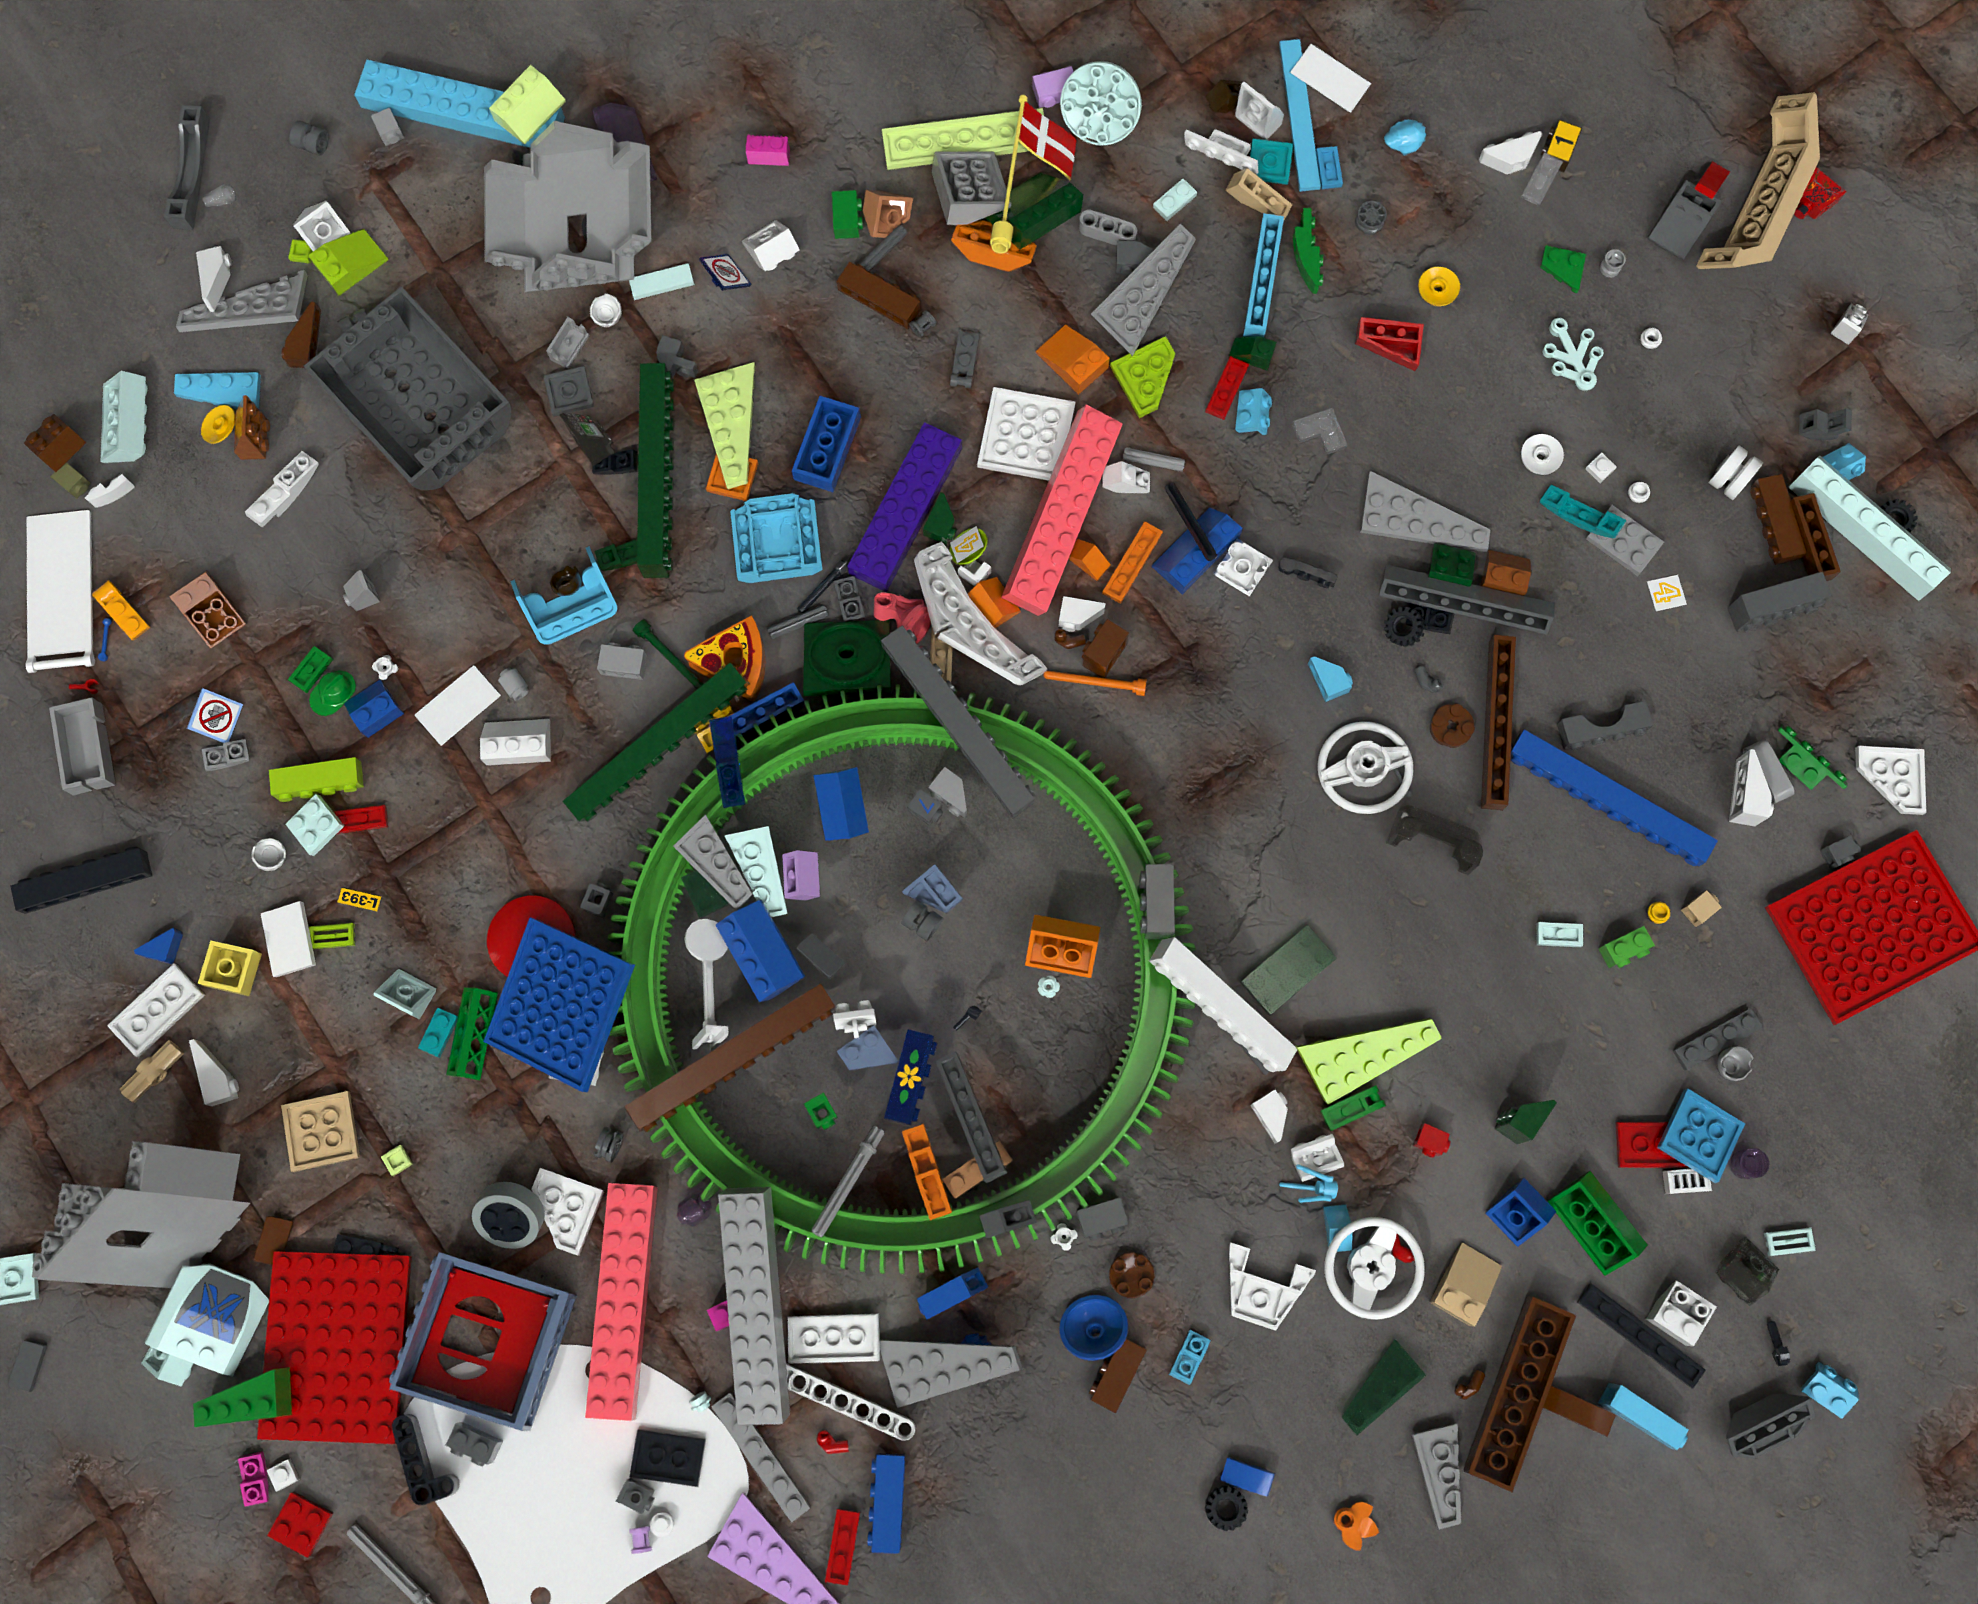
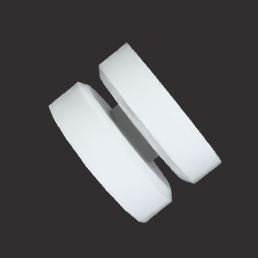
[1708,445,1763,500]

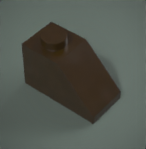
[1205,80,1243,113]

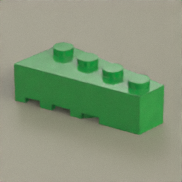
[193,1368,292,1427]

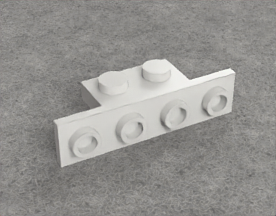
[1184,129,1258,175]

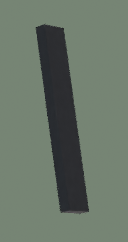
[1577,1284,1706,1389]

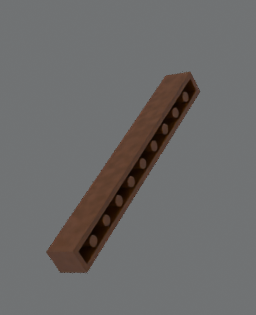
[624,983,835,1132]

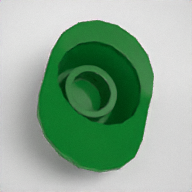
[309,670,356,716]

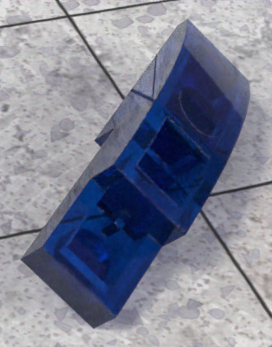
[709,716,746,808]

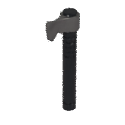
[797,560,848,613]

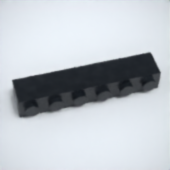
[10,847,153,914]

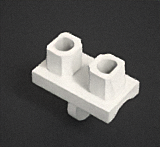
[833,1000,876,1038]

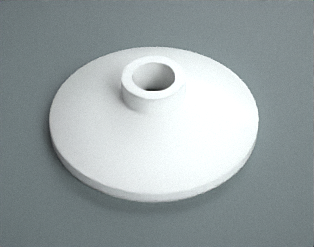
[1521,434,1564,475]

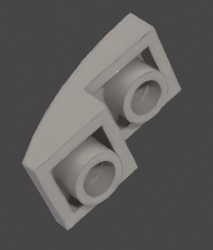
[202,739,249,772]

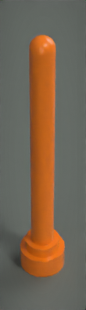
[1044,671,1147,696]

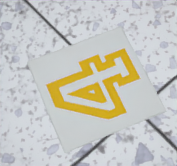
[950,526,984,563]
[1647,575,1687,611]

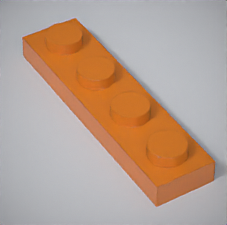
[1102,521,1163,604]

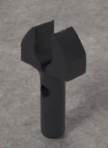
[1767,1321,1790,1366]

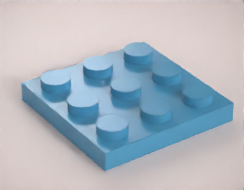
[1657,1089,1745,1183]

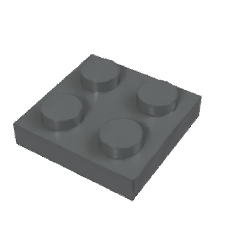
[544,366,594,417]

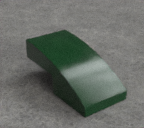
[594,540,637,571]

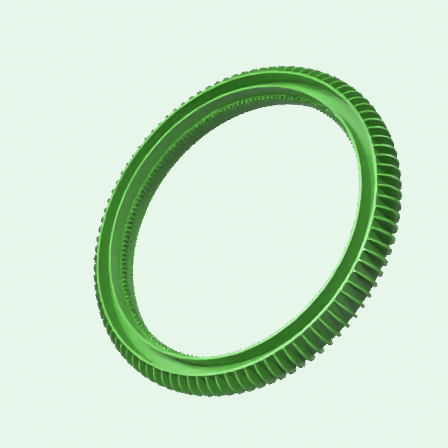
[608,684,1196,1274]

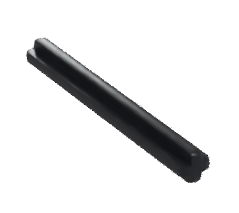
[1165,482,1217,561]

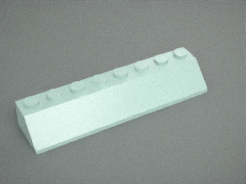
[1788,455,1951,601]

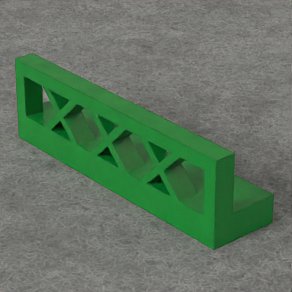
[446,988,498,1080]

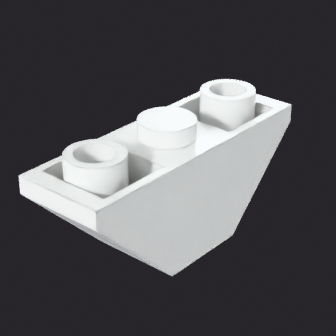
[1479,131,1542,174]
[1831,303,1869,345]

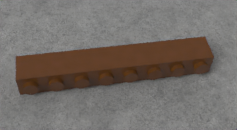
[1481,635,1516,811]

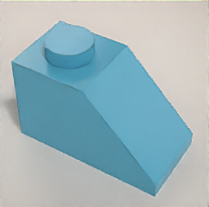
[1308,656,1353,702]

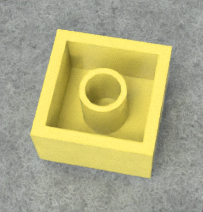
[198,941,262,996]

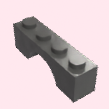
[1557,701,1653,750]

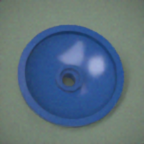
[1059,1295,1128,1360]

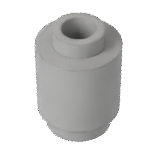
[498,668,529,701]

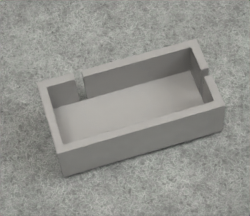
[49,698,116,795]

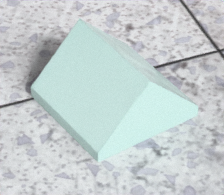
[373,969,436,1019]

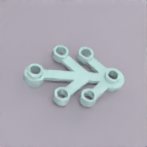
[1542,318,1603,391]

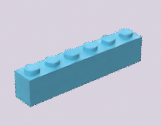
[1243,213,1284,338]

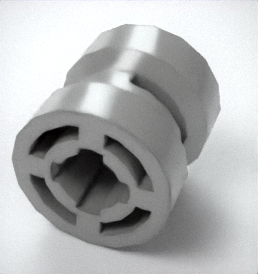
[1600,249,1626,278]

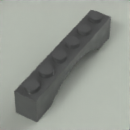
[164,105,210,230]

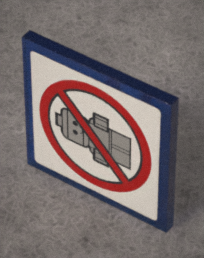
[699,254,752,291]

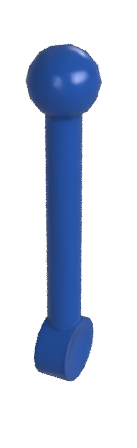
[98,618,112,662]

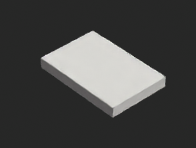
[261,901,316,977]

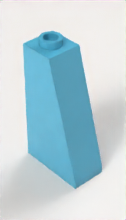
[1598,1383,1688,1450]

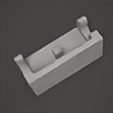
[546,317,590,369]

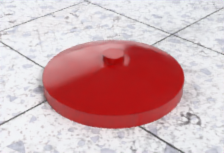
[487,896,576,977]

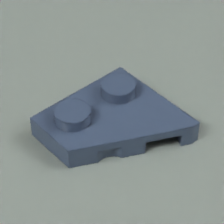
[902,864,963,913]
[837,1026,899,1071]

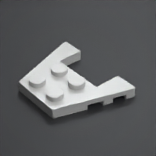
[1229,1243,1316,1330]

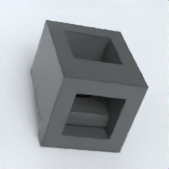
[1820,836,1860,870]
[580,882,613,919]
[616,1478,655,1514]

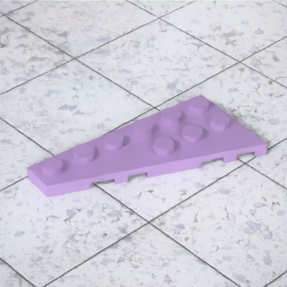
[707,1492,840,1604]

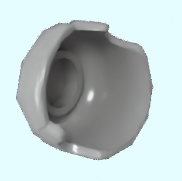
[1717,1046,1753,1081]

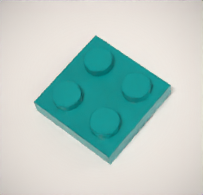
[1250,139,1293,185]

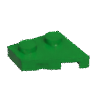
[1540,245,1586,293]

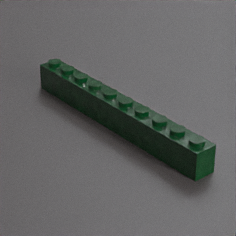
[562,662,750,822]

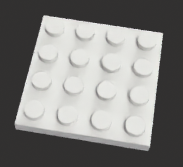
[977,387,1075,480]

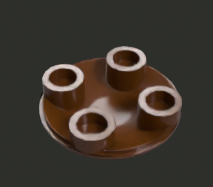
[1109,1252,1154,1298]

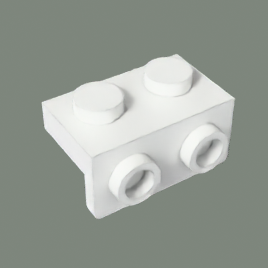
[1291,1134,1344,1182]

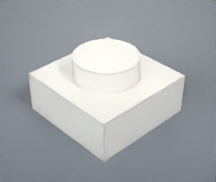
[1585,453,1617,483]
[267,1459,300,1492]

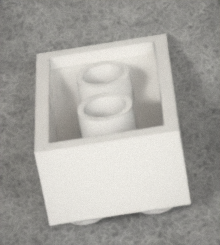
[1235,82,1284,140]
[1729,749,1774,826]

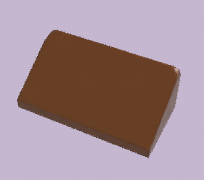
[254,1216,293,1265]

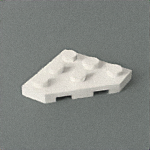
[1855,746,1926,815]
[532,1168,604,1256]

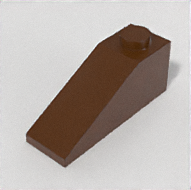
[282,302,321,368]

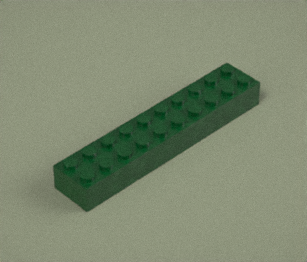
[637,363,675,578]

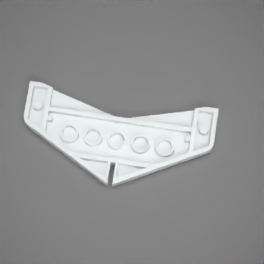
[914,542,1047,685]

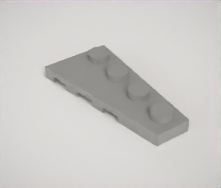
[673,815,753,910]
[1412,1423,1461,1529]

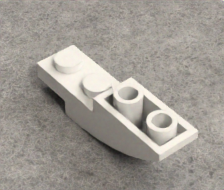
[245,451,319,528]

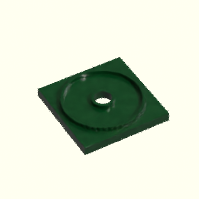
[803,620,891,696]

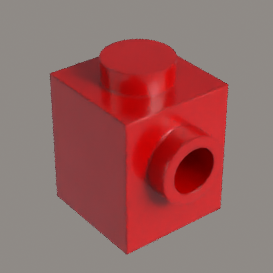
[1413,1123,1451,1158]

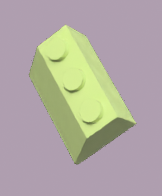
[489,65,566,144]

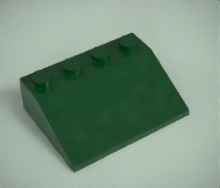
[985,172,1084,250]

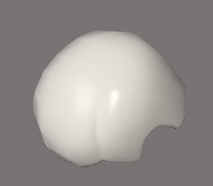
[590,294,622,327]
[251,838,286,871]

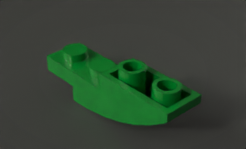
[1292,208,1323,294]

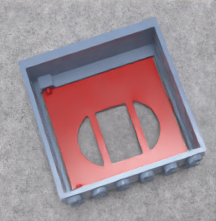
[389,1252,577,1431]

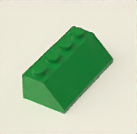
[1547,1171,1648,1276]

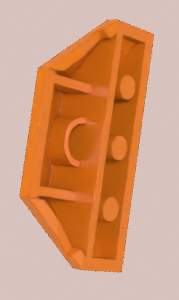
[951,220,1037,272]

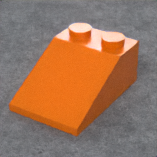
[1036,324,1110,395]

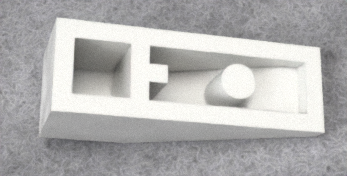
[196,246,232,312]
[189,1039,239,1106]

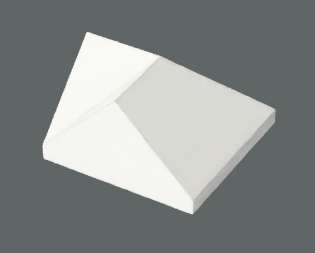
[293,201,351,251]

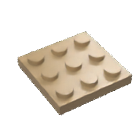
[281,1091,360,1172]

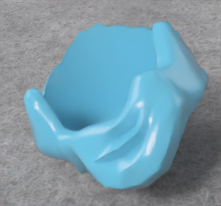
[1384,119,1426,156]

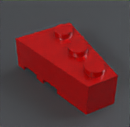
[1355,317,1424,371]

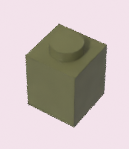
[50,463,91,499]

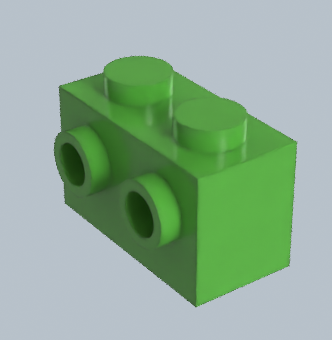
[1599,926,1655,968]

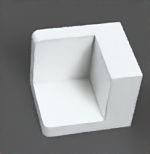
[958,561,991,587]

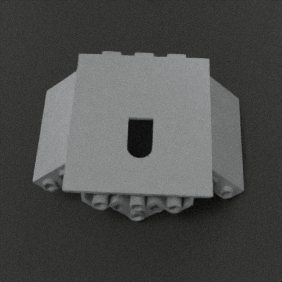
[484,121,651,292]
[32,1141,250,1288]

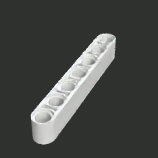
[786,1363,916,1441]

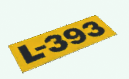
[338,888,381,911]

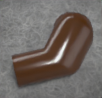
[1054,629,1086,649]
[1454,1370,1486,1399]

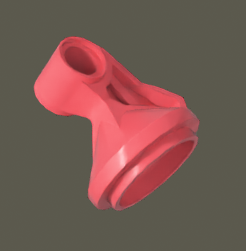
[874,592,931,644]

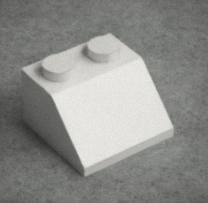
[742,220,799,271]

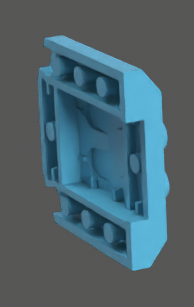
[730,493,823,583]

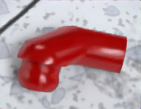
[1391,1234,1414,1263]
[817,1430,849,1454]

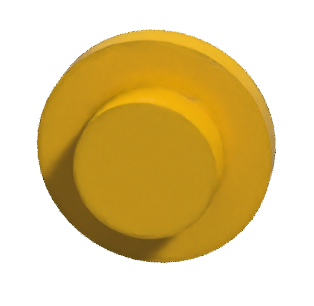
[1647,902,1670,924]

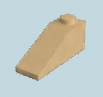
[1226,168,1292,222]

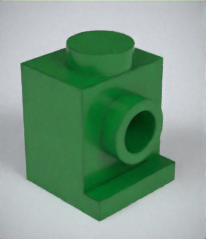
[804,1092,838,1130]

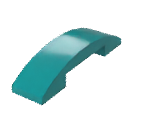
[1540,485,1626,538]

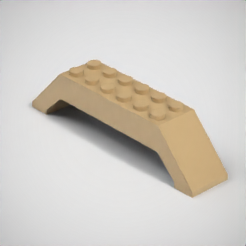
[1697,92,1820,269]

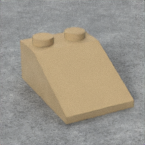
[1429,1242,1502,1327]

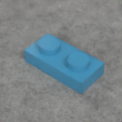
[1316,146,1343,189]

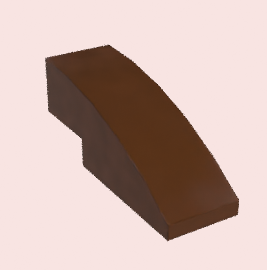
[1543,1386,1616,1437]

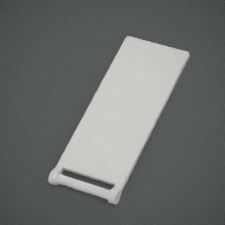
[26,510,95,673]

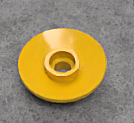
[1418,267,1460,306]
[201,405,236,444]

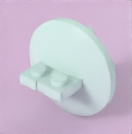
[1060,61,1142,145]

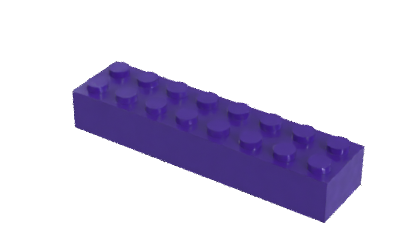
[847,422,962,592]

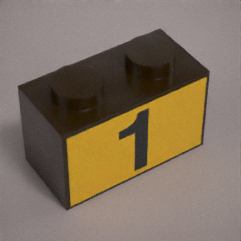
[1541,120,1582,172]

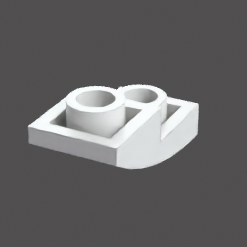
[85,474,135,508]

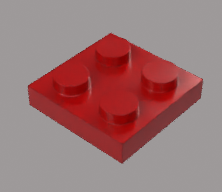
[267,1492,333,1558]

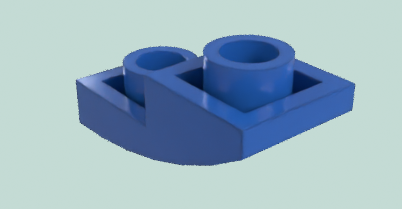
[1221,1457,1275,1496]

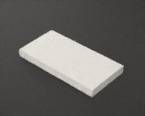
[107,963,205,1058]
[788,1314,880,1364]

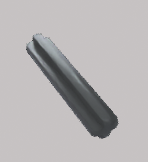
[859,225,907,272]
[767,605,828,639]

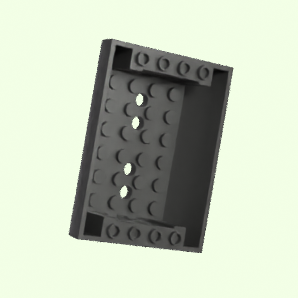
[303,286,511,490]

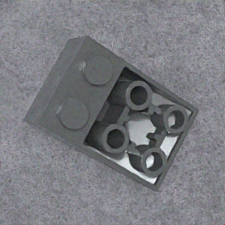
[1648,180,1722,260]

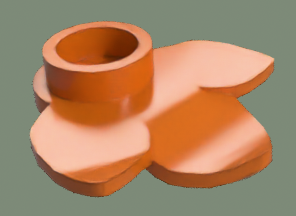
[1334,1502,1379,1551]

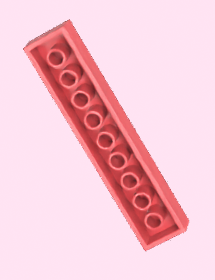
[1001,405,1123,616]
[585,1183,658,1421]

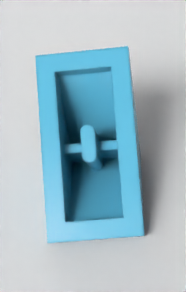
[1323,1205,1352,1252]

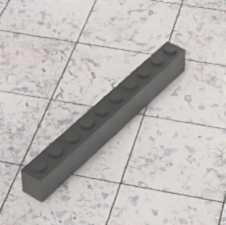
[881,625,1035,819]

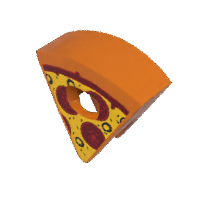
[684,616,766,703]

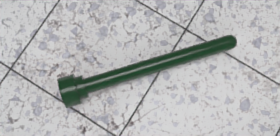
[632,619,703,689]

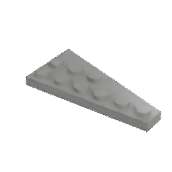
[1091,224,1196,356]
[176,270,308,332]
[1360,471,1490,552]
[880,1339,1023,1408]

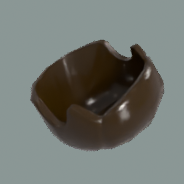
[550,565,582,596]

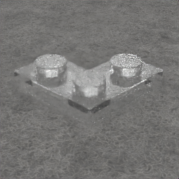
[1292,408,1348,455]

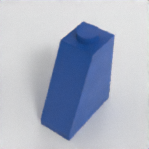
[917,1267,989,1319]

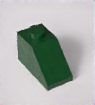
[1228,336,1277,371]
[923,492,957,546]

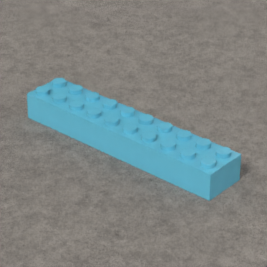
[354,60,565,148]

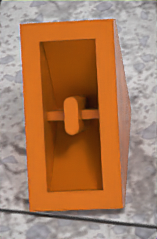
[1068,539,1111,581]

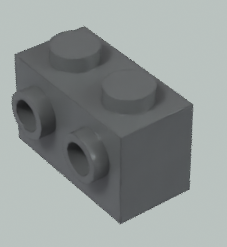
[445,1422,503,1467]

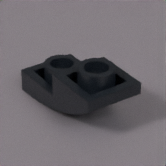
[592,449,638,475]
[1406,603,1455,634]

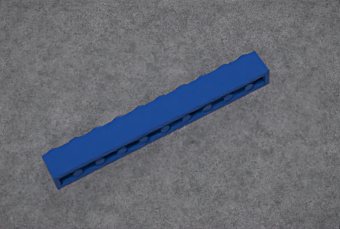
[1511,730,1718,866]

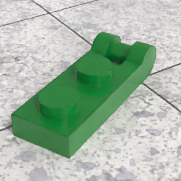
[1320,1085,1386,1131]

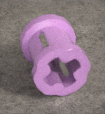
[629,1526,652,1554]

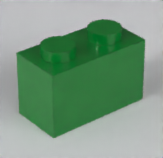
[832,190,863,239]

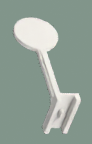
[684,919,728,1050]

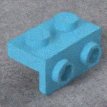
[1235,388,1272,435]
[1822,443,1866,480]
[1802,1362,1859,1419]

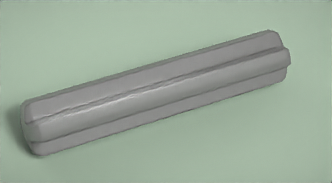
[1123,448,1185,471]

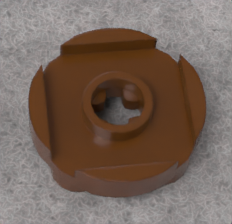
[1430,704,1475,748]

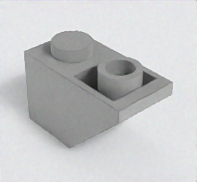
[928,767,967,818]

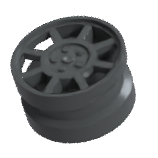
[1355,201,1387,235]
[594,1127,623,1163]

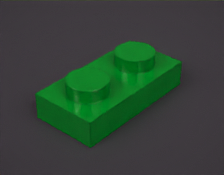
[288,646,333,693]

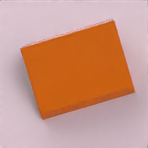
[968,577,1021,628]

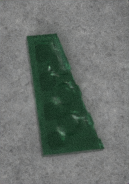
[1341,1339,1426,1436]

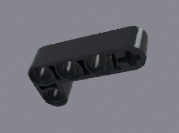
[392,1414,460,1506]

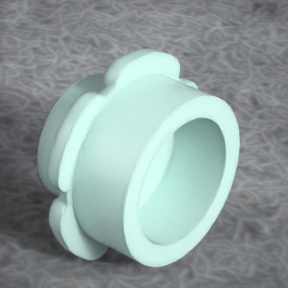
[1038,975,1060,998]
[689,1391,711,1412]

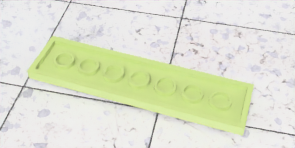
[882,108,1044,170]

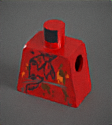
[1794,167,1846,219]

